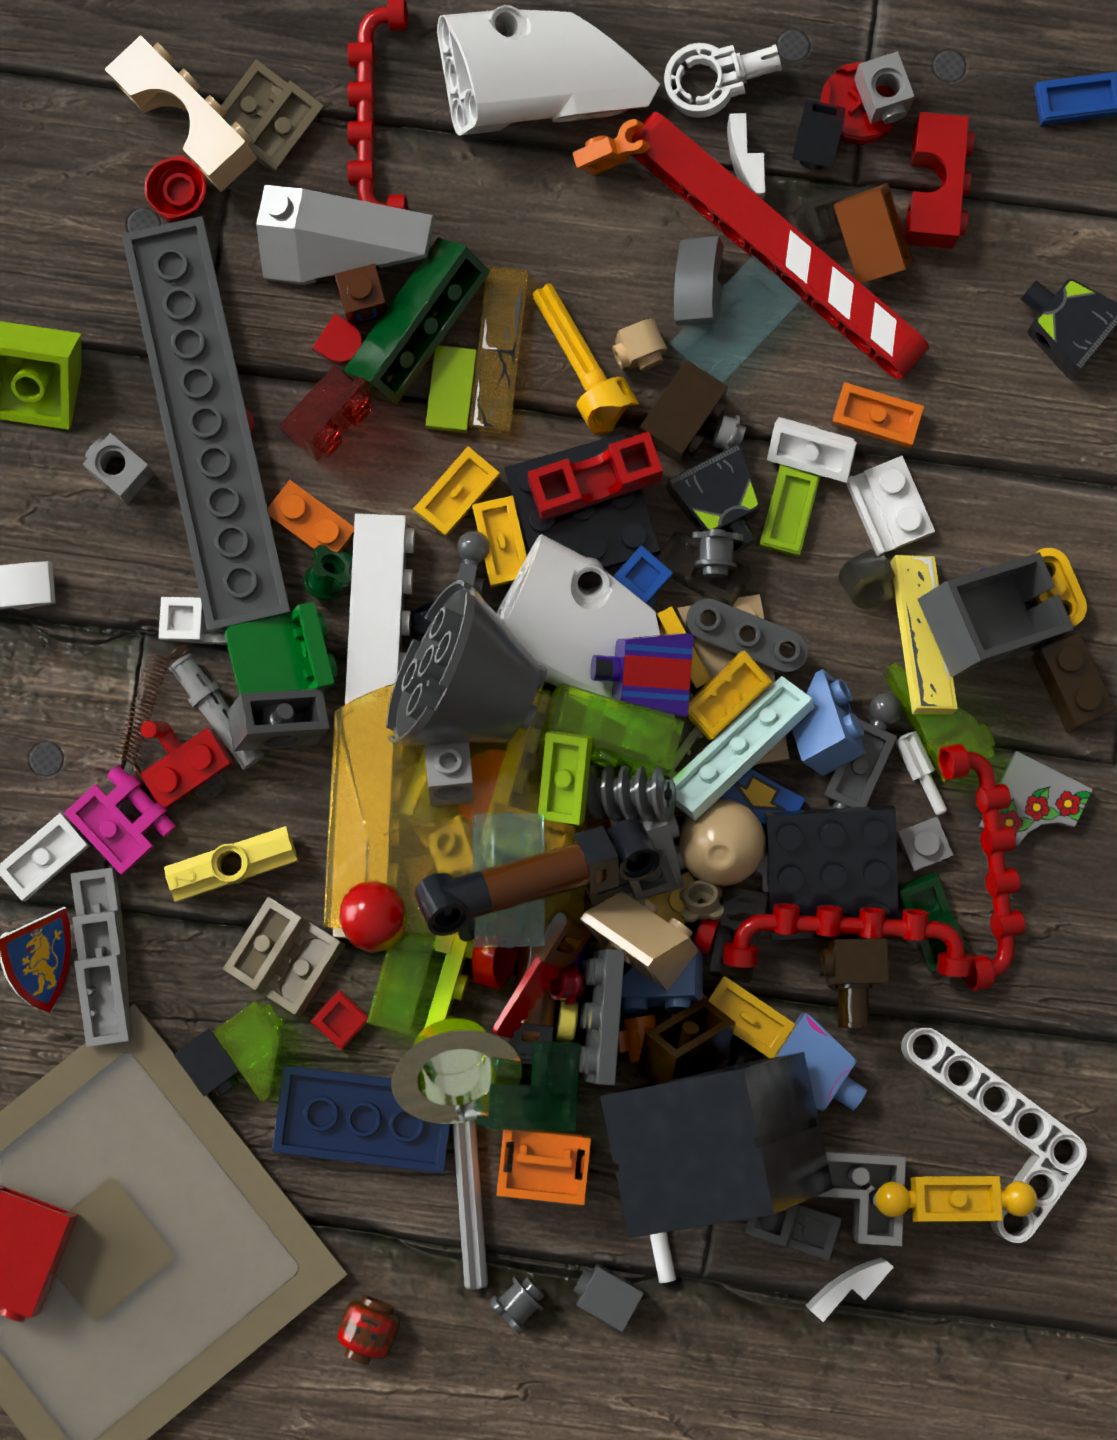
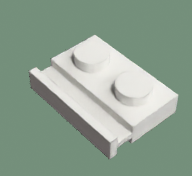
[846,456,935,557]

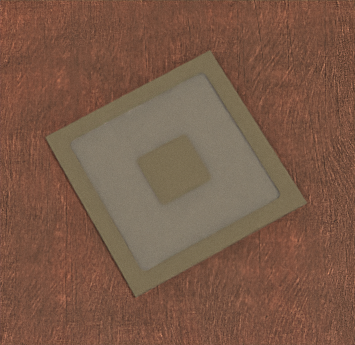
[0,1004,348,1440]

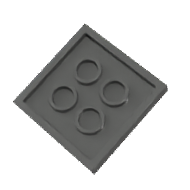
[575,949,625,1085]

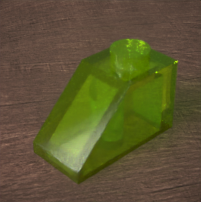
[213,1001,284,1103]

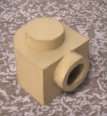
[612,319,668,371]

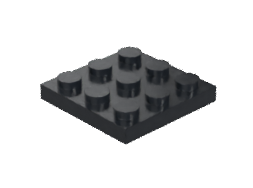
[504,433,660,577]
[765,805,899,941]

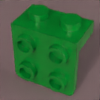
[225,602,337,695]

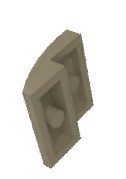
[221,59,324,172]
[223,897,346,1018]

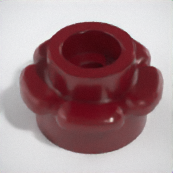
[548,963,586,1005]

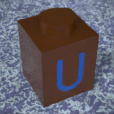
[335,264,387,326]

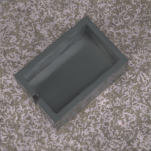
[917,552,1074,677]

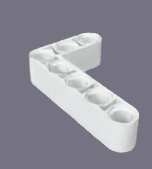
[901,1028,1087,1243]

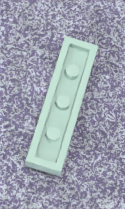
[673,676,815,821]

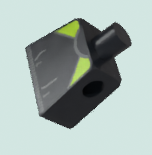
[1020,278,1117,381]
[666,443,761,552]

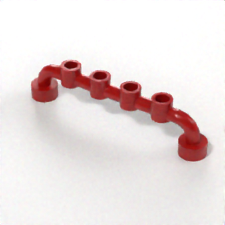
[347,0,409,210]
[938,744,1025,991]
[723,903,973,977]

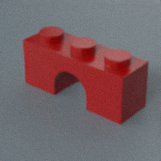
[905,112,974,249]
[528,431,663,522]

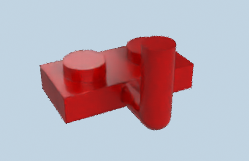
[140,721,235,809]

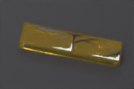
[469,266,529,434]

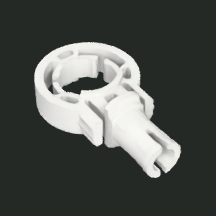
[664,43,782,118]

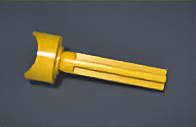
[532,283,640,435]

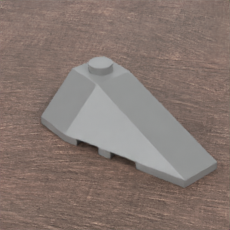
[256,185,435,285]

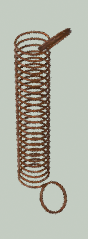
[114,645,190,784]

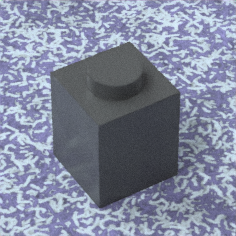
[573,1263,644,1332]

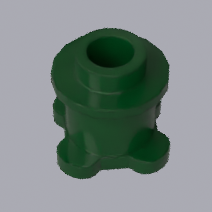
[302,545,353,601]

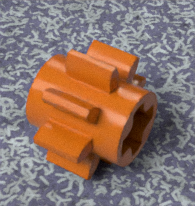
[618,1014,658,1062]

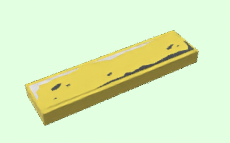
[890,555,958,715]

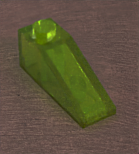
[882,663,995,783]

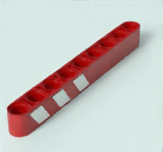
[632,112,929,380]

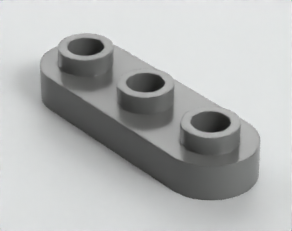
[686,598,808,674]

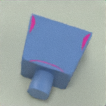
[775,1013,867,1111]

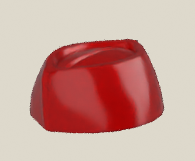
[144,155,206,223]
[472,914,520,989]

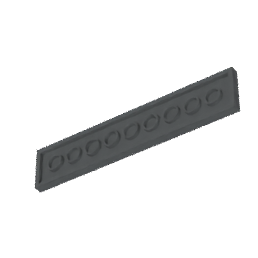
[122,216,291,633]

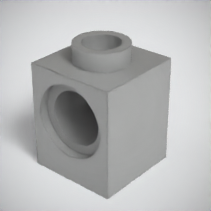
[854,51,915,124]
[83,433,154,505]
[425,742,474,807]

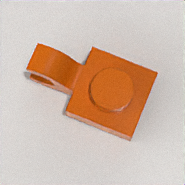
[572,119,650,176]

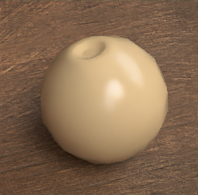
[678,798,766,887]

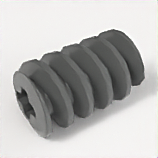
[585,764,676,822]

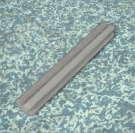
[452,1116,488,1290]

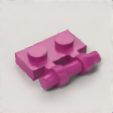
[64,765,176,876]

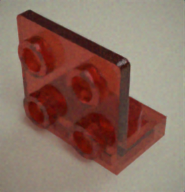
[279,365,372,462]

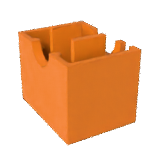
[496,1127,591,1205]

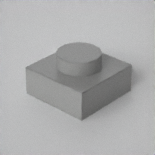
[896,816,954,872]

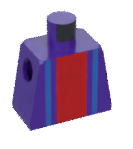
[590,633,694,716]

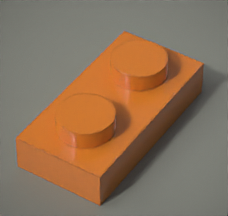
[831,382,924,449]
[268,480,354,553]

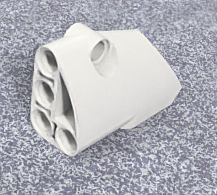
[437,5,660,135]
[496,534,676,741]

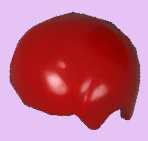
[339,880,406,953]

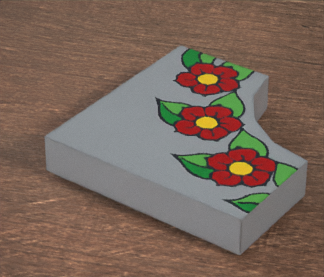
[978,751,1093,846]

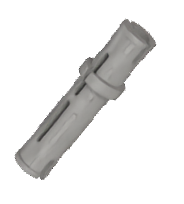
[169,653,265,771]

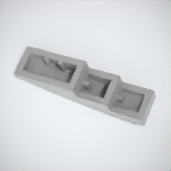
[70,867,131,1047]

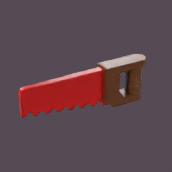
[492,913,591,1039]

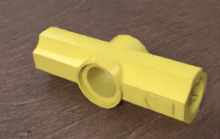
[164,826,298,902]

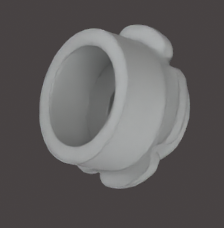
[712,414,746,451]

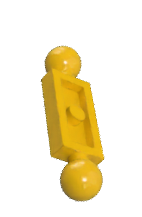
[875,1176,1037,1222]

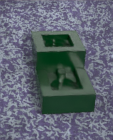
[898,872,968,972]

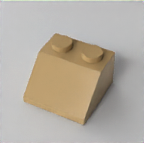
[580,891,698,992]

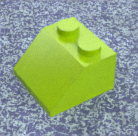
[0,321,82,430]

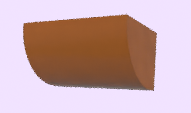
[833,183,913,283]

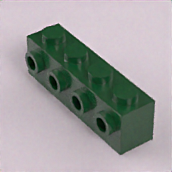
[343,237,491,405]

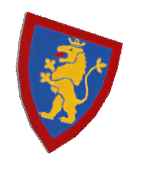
[0,907,72,1013]

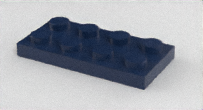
[272,1065,455,1173]

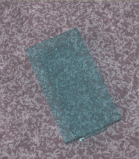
[669,255,802,383]
[473,812,545,949]

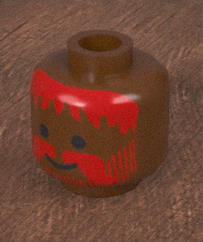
[336,1295,400,1365]

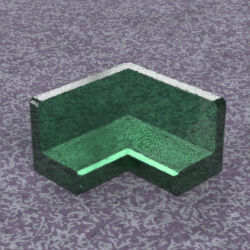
[477,1040,580,1131]

